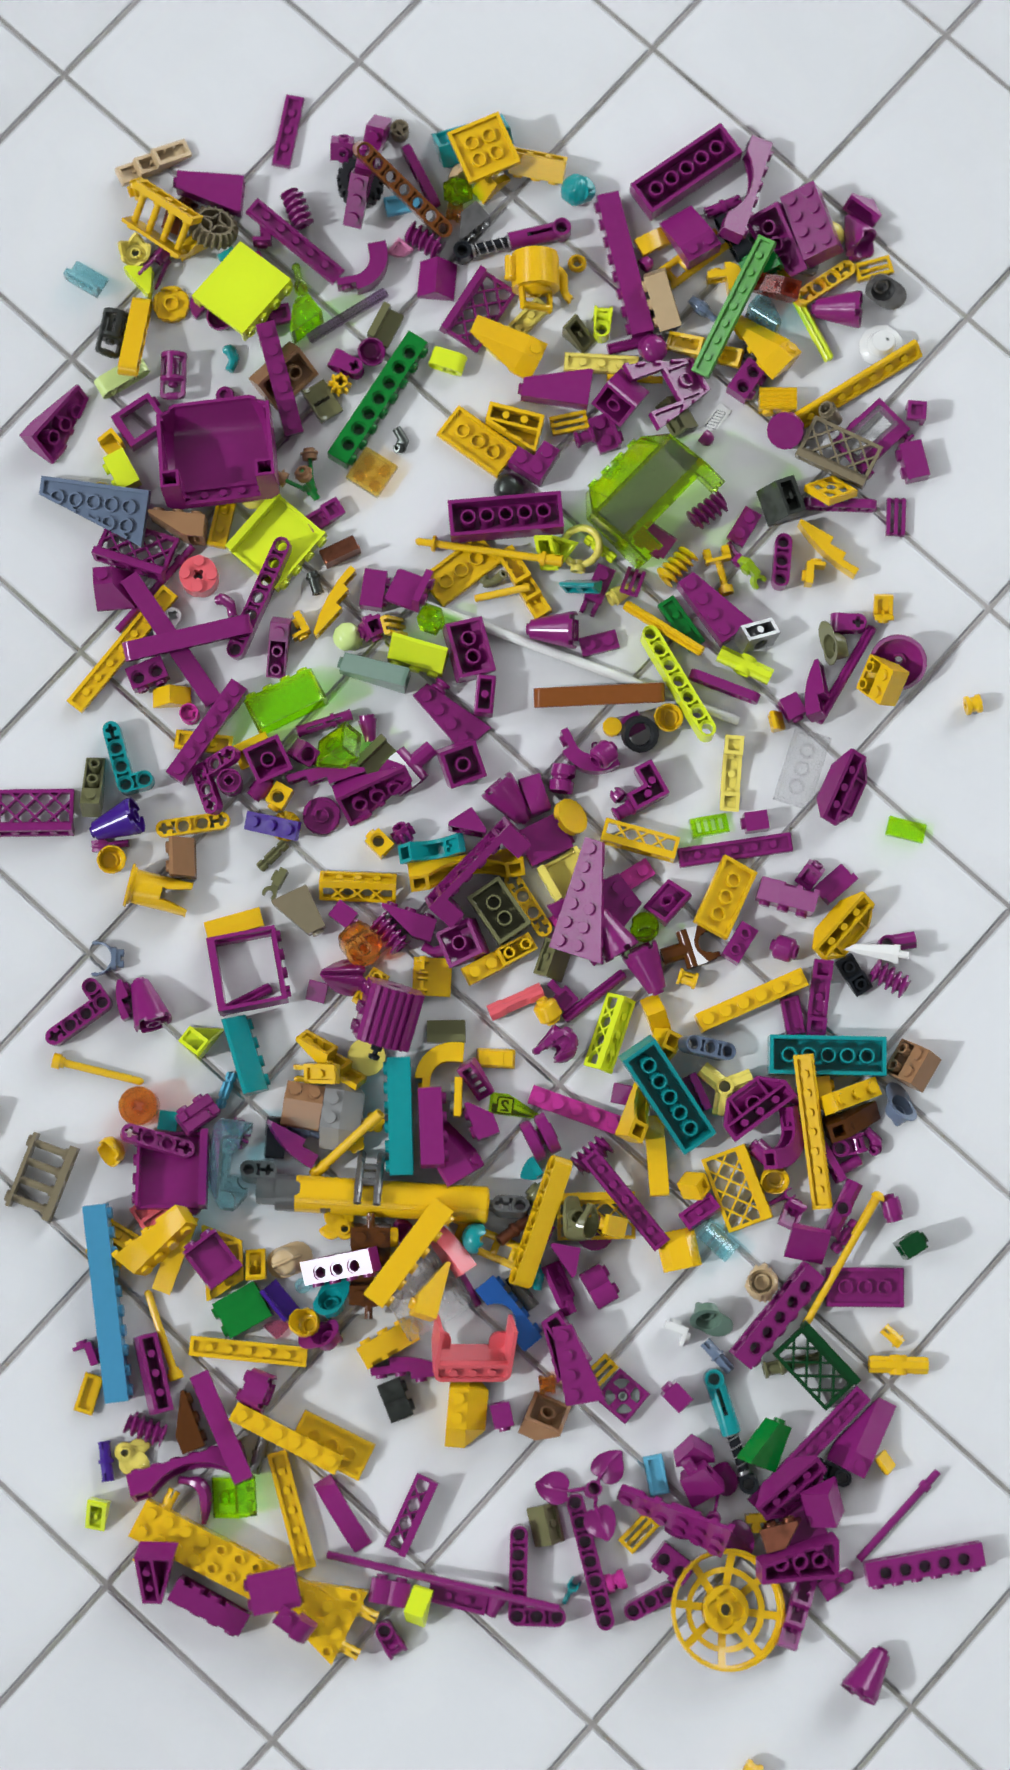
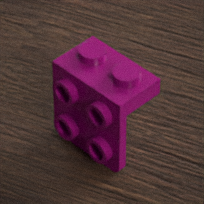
[385,569,435,613]

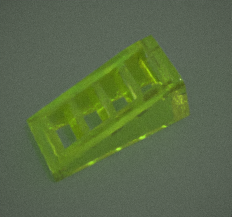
[688,813,730,840]

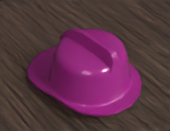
[298,1319,343,1351]

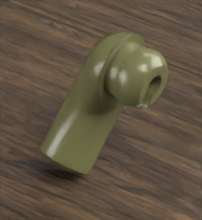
[480,570,507,588]

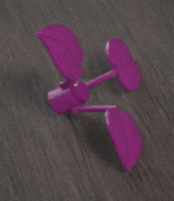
[535,1450,624,1541]
[664,1461,754,1554]

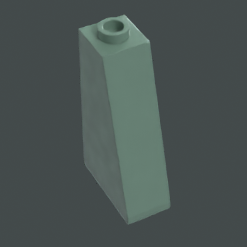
[337,652,411,694]

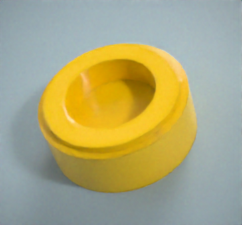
[603,717,622,737]
[390,1227,399,1247]

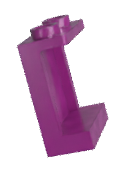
[520,814,575,869]
[183,1228,243,1291]
[243,1564,302,1616]

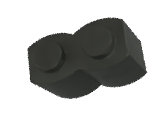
[377,1377,416,1424]

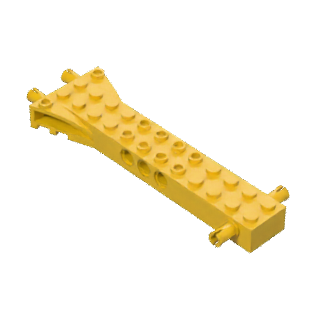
[128,1487,380,1665]

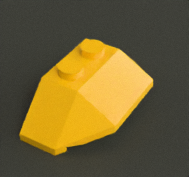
[812,891,875,960]
[445,1382,489,1448]

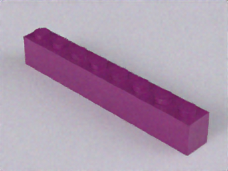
[594,191,654,338]

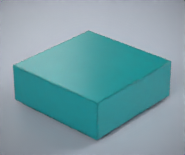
[157,1110,178,1132]

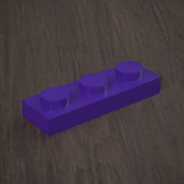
[244,810,302,841]

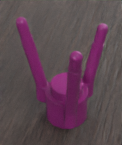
[138,246,172,290]

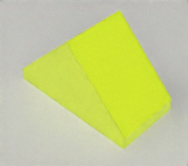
[123,265,154,299]
[85,1497,111,1532]
[404,1584,434,1628]

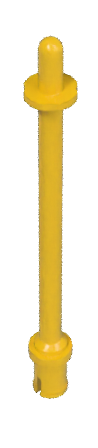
[415,535,564,567]

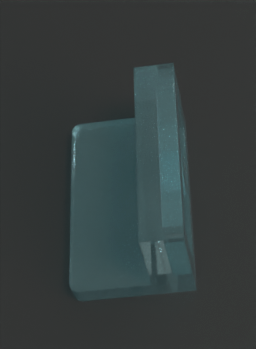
[63,261,108,298]

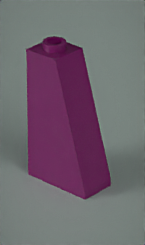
[173,170,246,218]
[518,369,593,411]

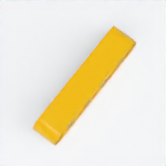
[118,297,152,377]

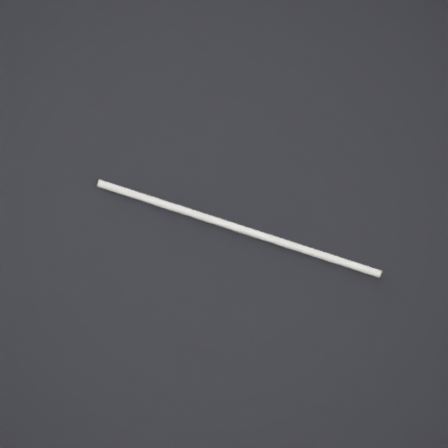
[421,601,740,726]

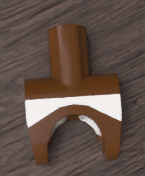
[659,926,721,969]

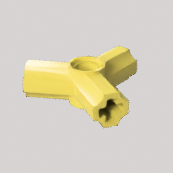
[697,1062,753,1117]

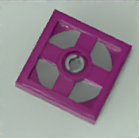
[598,1368,650,1424]

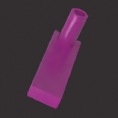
[799,1115,863,1184]

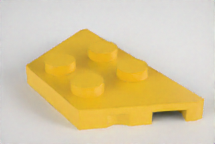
[201,1225,245,1301]

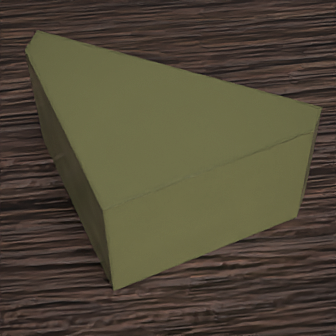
[562,314,596,353]

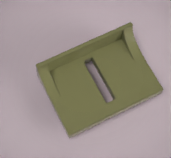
[301,379,343,424]

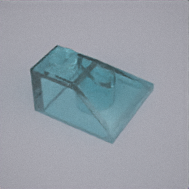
[745,294,782,334]

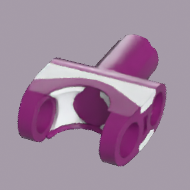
[379,741,437,796]

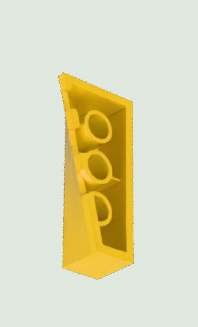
[111,1204,198,1276]

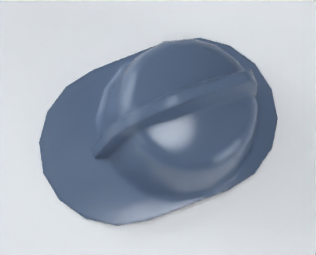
[885,1082,917,1126]

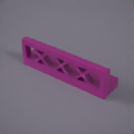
[384,1473,439,1558]

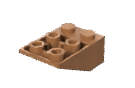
[148,507,209,546]

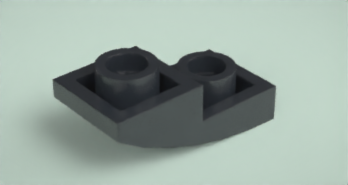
[834,953,873,997]
[264,1116,286,1159]

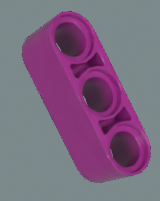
[771,533,792,591]
[624,1581,675,1621]

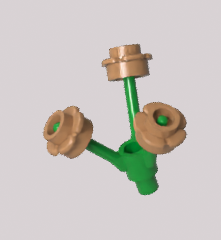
[278,447,320,501]

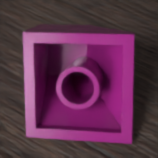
[93,566,135,612]

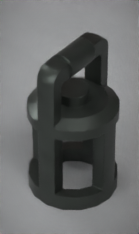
[95,307,129,359]

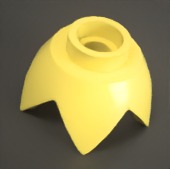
[118,232,151,266]

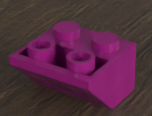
[462,1102,500,1142]

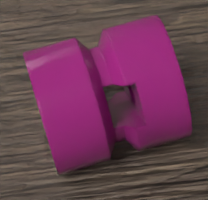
[548,763,576,795]
[216,768,244,797]

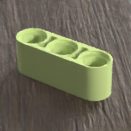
[94,359,150,399]

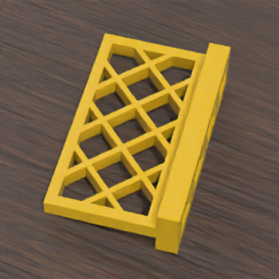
[701,1143,773,1233]
[557,1191,636,1241]

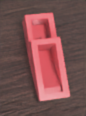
[430,1226,477,1278]

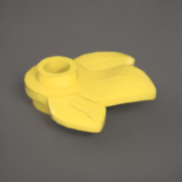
[114,1439,151,1474]

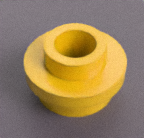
[568,254,587,273]

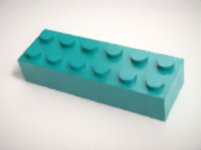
[767,1034,887,1077]
[618,1035,716,1155]
[383,1057,414,1176]

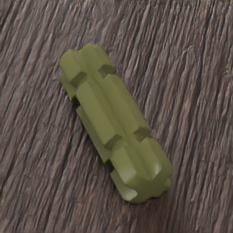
[256,840,289,872]

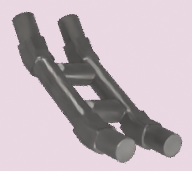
[353,1150,386,1206]

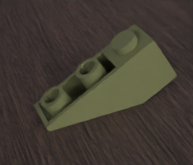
[80,758,106,817]

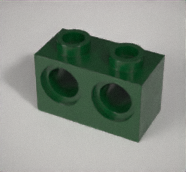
[893,1230,928,1260]

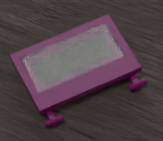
[833,398,914,480]

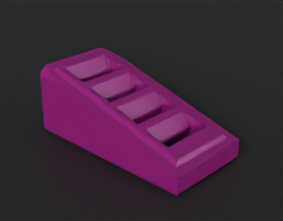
[456,1057,494,1101]

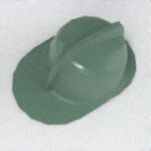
[689,1302,733,1337]

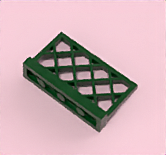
[772,1320,861,1411]

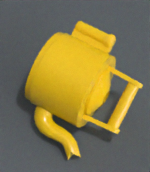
[504,246,574,314]

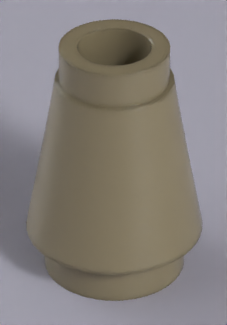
[818,401,842,425]

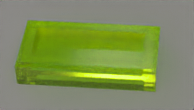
[885,816,927,844]

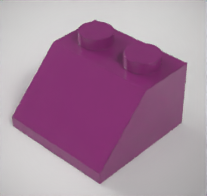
[243,734,293,785]
[435,917,490,968]

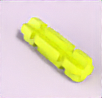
[584,534,617,563]

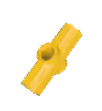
[868,1354,929,1375]

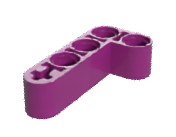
[45,978,113,1046]

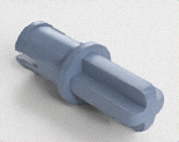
[701,1338,734,1374]

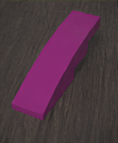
[286,766,367,787]
[777,1580,818,1652]

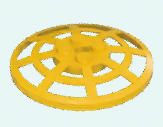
[671,1548,785,1672]

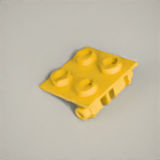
[412,956,452,997]

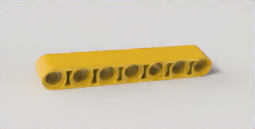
[509,1155,572,1289]

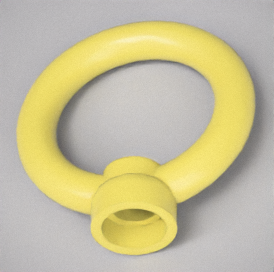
[561,524,603,574]

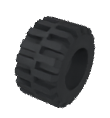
[337,157,384,208]

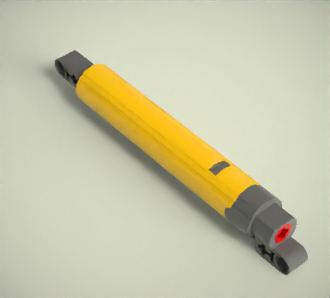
[240,1160,529,1224]

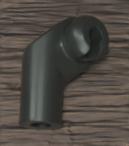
[393,426,409,454]

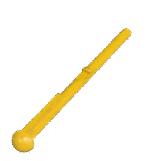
[803,1191,885,1324]

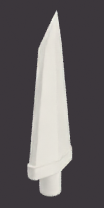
[843,944,910,964]

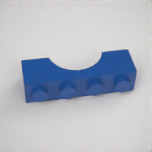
[475,1275,543,1352]

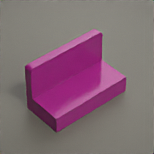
[813,864,859,906]
[682,1072,712,1111]

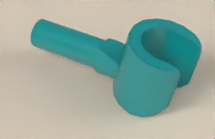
[561,1576,582,1605]

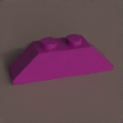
[816,748,867,826]
[723,1076,797,1142]
[755,1455,827,1521]

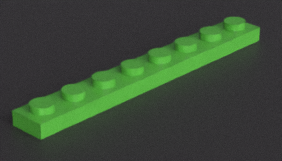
[691,235,777,379]

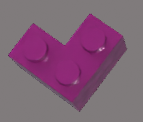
[508,440,560,487]
[626,759,670,813]

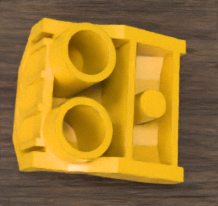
[658,1228,702,1273]

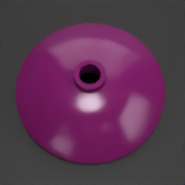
[871,634,927,690]

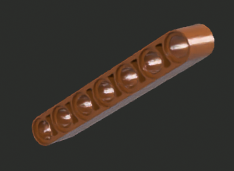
[352,140,453,238]
[533,683,665,708]

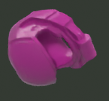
[532,1024,578,1063]

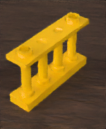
[121,179,203,259]

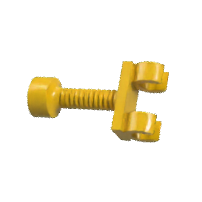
[702,544,734,597]

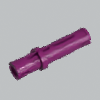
[296,709,353,738]

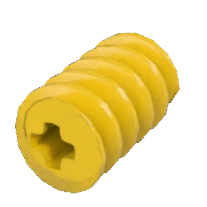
[657,546,699,587]

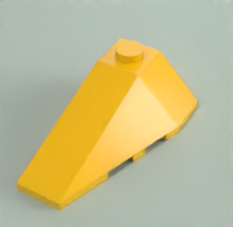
[470,315,548,379]
[734,315,802,380]

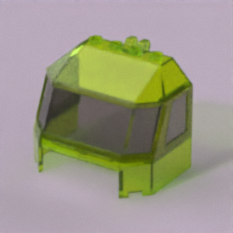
[586,433,725,569]

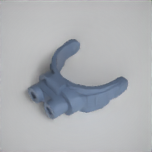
[91,941,124,977]

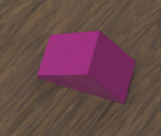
[673,1433,715,1467]

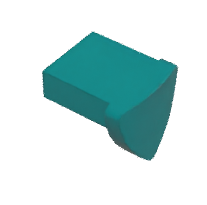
[520,1156,544,1180]

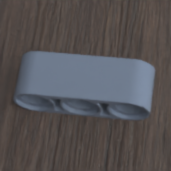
[678,1035,736,1061]

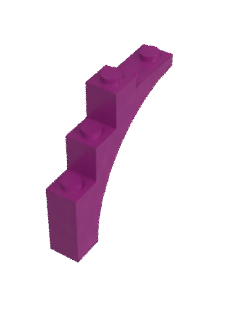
[343,114,392,229]

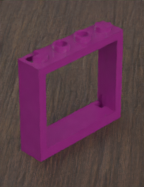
[206,925,291,1016]

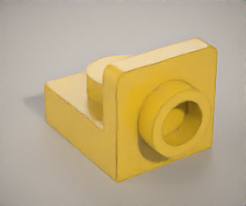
[292,610,311,642]

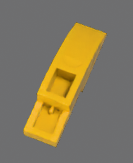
[460,932,538,986]

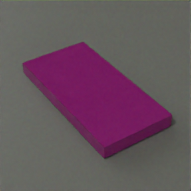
[825,1267,904,1307]

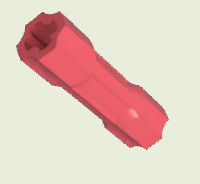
[486,983,545,1021]

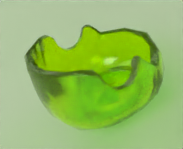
[630,912,659,943]

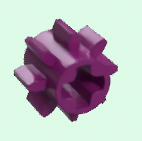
[390,822,416,845]

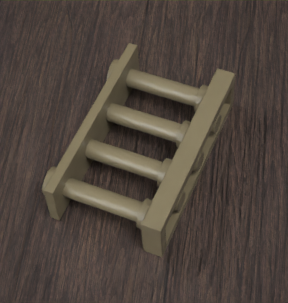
[4,1132,80,1222]

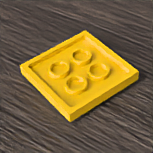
[447,111,521,185]

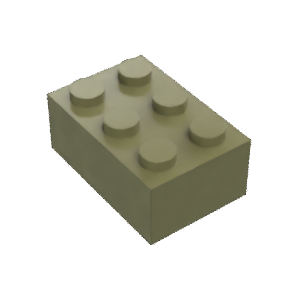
[467,876,531,947]

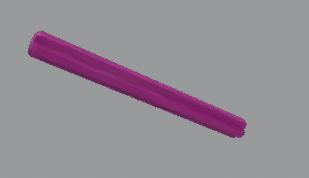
[816,625,876,725]

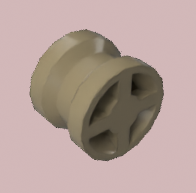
[390,119,409,143]

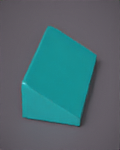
[559,580,603,594]

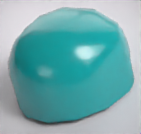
[462,1223,486,1254]

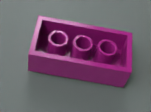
[780,181,844,268]

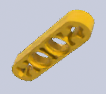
[794,260,855,307]
[156,812,231,838]
[504,876,552,938]

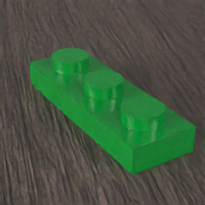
[657,595,705,653]

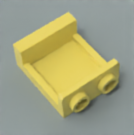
[536,845,581,902]

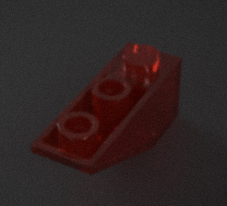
[753,273,802,303]

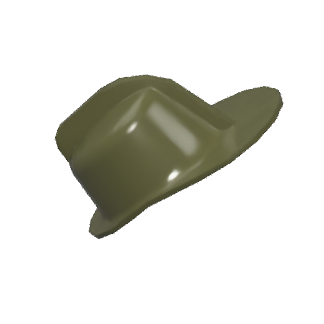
[818,621,849,666]

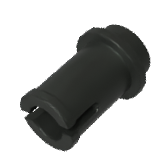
[306,571,324,596]

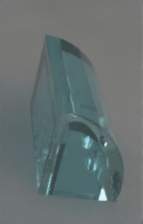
[695,1218,739,1262]

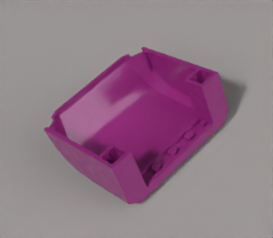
[156,395,280,510]

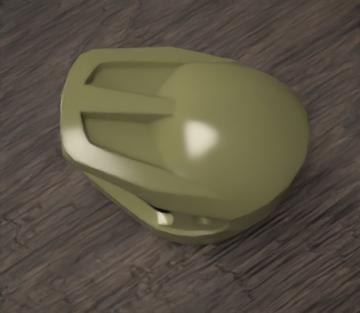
[563,1196,599,1241]

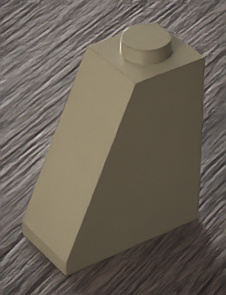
[271,884,326,937]

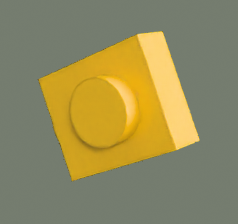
[801,558,826,588]
[873,594,894,623]

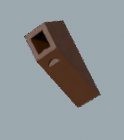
[822,1101,881,1143]
[175,1389,208,1455]

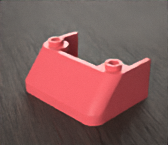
[431,1314,518,1382]

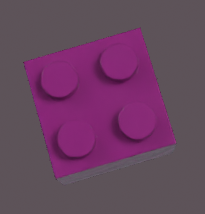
[435,738,487,789]

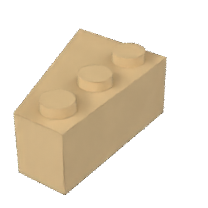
[641,267,682,332]

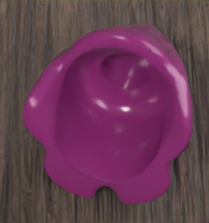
[844,215,877,262]
[320,959,366,997]

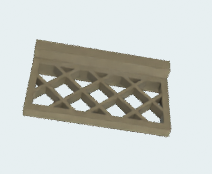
[795,415,883,490]

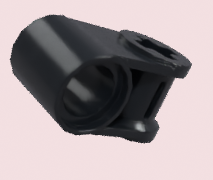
[819,1457,852,1487]

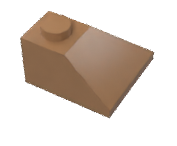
[518,1391,571,1441]

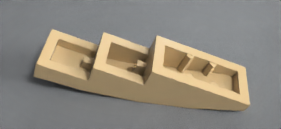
[115,139,192,187]

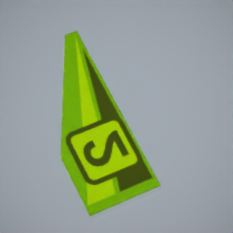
[489,1092,539,1118]

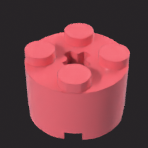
[179,555,219,598]

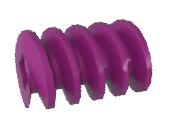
[280,188,314,230]
[404,221,446,258]
[686,490,728,530]
[370,911,411,955]
[868,959,911,998]
[570,1136,614,1176]
[123,1411,168,1447]

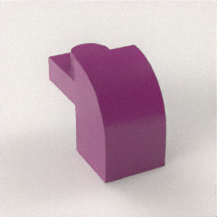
[272,1604,318,1644]

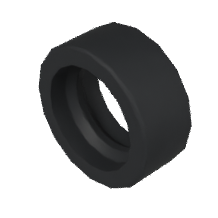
[621,715,659,753]

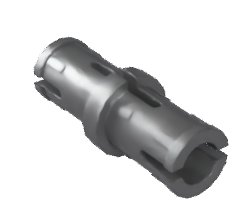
[249,1436,270,1475]

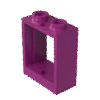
[110,392,165,452]

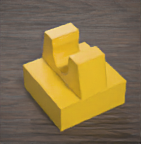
[744,1513,766,1533]

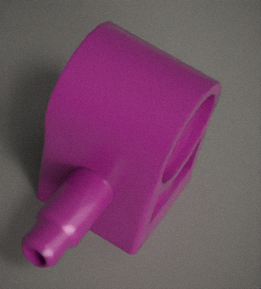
[286,738,323,768]

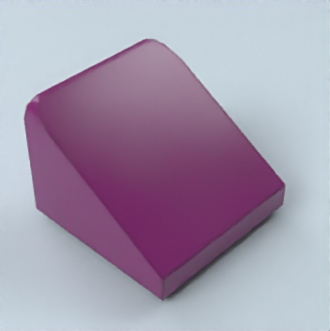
[620,710,646,738]
[305,979,329,1004]
[610,1083,633,1105]

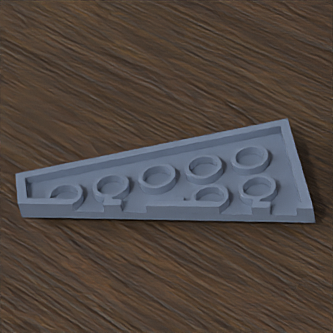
[39,476,151,548]

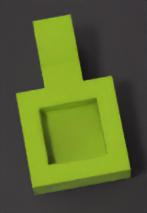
[737,556,767,590]

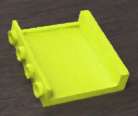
[192,241,293,341]
[225,494,327,592]

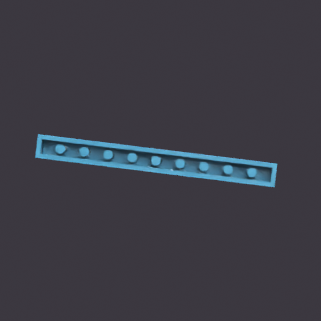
[82,1203,134,1404]

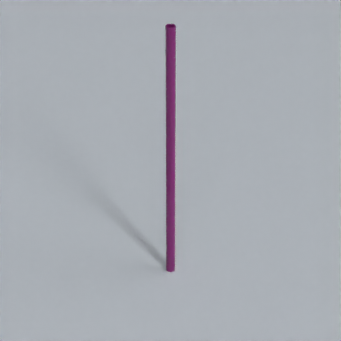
[326,1551,560,1613]

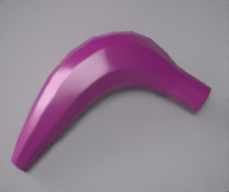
[178,1476,212,1524]

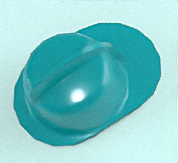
[313,1278,350,1320]

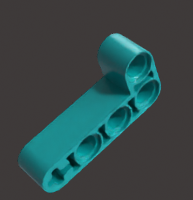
[102,721,155,795]

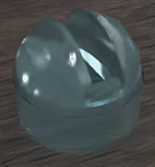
[295,1278,311,1294]

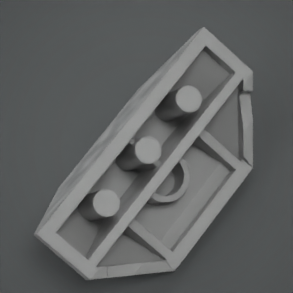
[319,1081,366,1150]

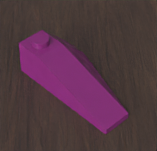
[747,202,808,277]
[19,384,89,464]
[332,765,412,826]
[437,1121,485,1187]
[826,1397,897,1479]

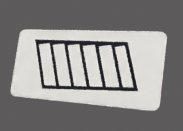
[700,403,731,435]

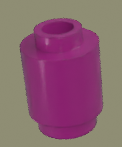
[247,779,274,803]
[748,1138,772,1165]
[880,1193,903,1223]

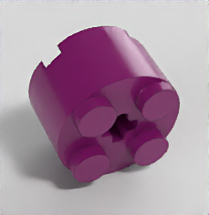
[236,1368,277,1414]

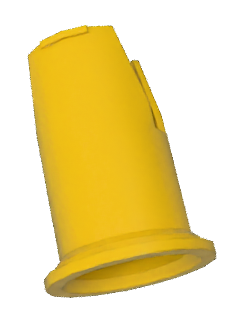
[123,863,194,918]

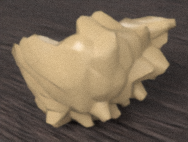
[745,1262,778,1303]

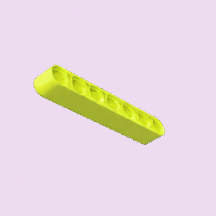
[640,625,716,743]

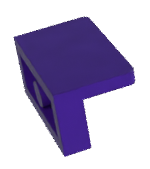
[260,1279,300,1322]

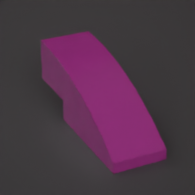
[805,659,830,723]
[266,1119,319,1169]

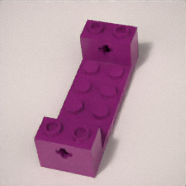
[424,816,531,928]

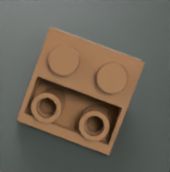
[165,836,197,879]
[887,1039,942,1093]

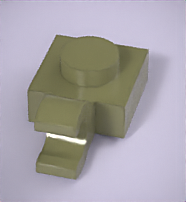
[262,867,289,900]

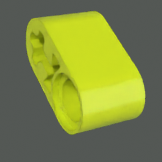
[428,346,467,376]

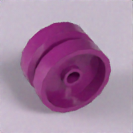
[519,1112,562,1162]

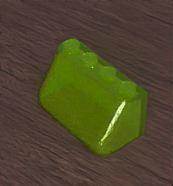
[243,667,329,734]

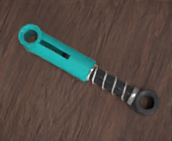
[703,1369,759,1495]

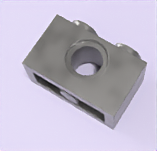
[733,617,781,654]

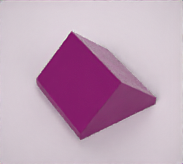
[417,256,457,301]
[448,807,487,838]
[643,879,692,927]
[549,1243,581,1278]
[800,1477,845,1528]

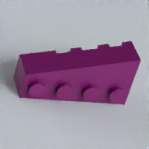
[676,572,753,648]

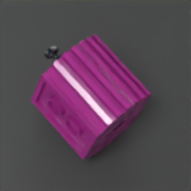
[350,976,425,1060]

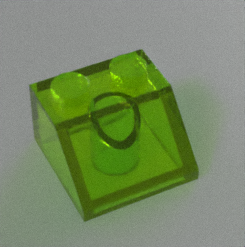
[290,293,324,344]
[316,721,362,769]
[211,1475,257,1518]

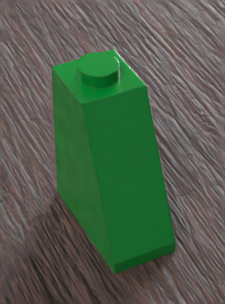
[737,1417,792,1472]

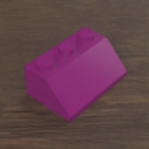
[442,616,496,684]

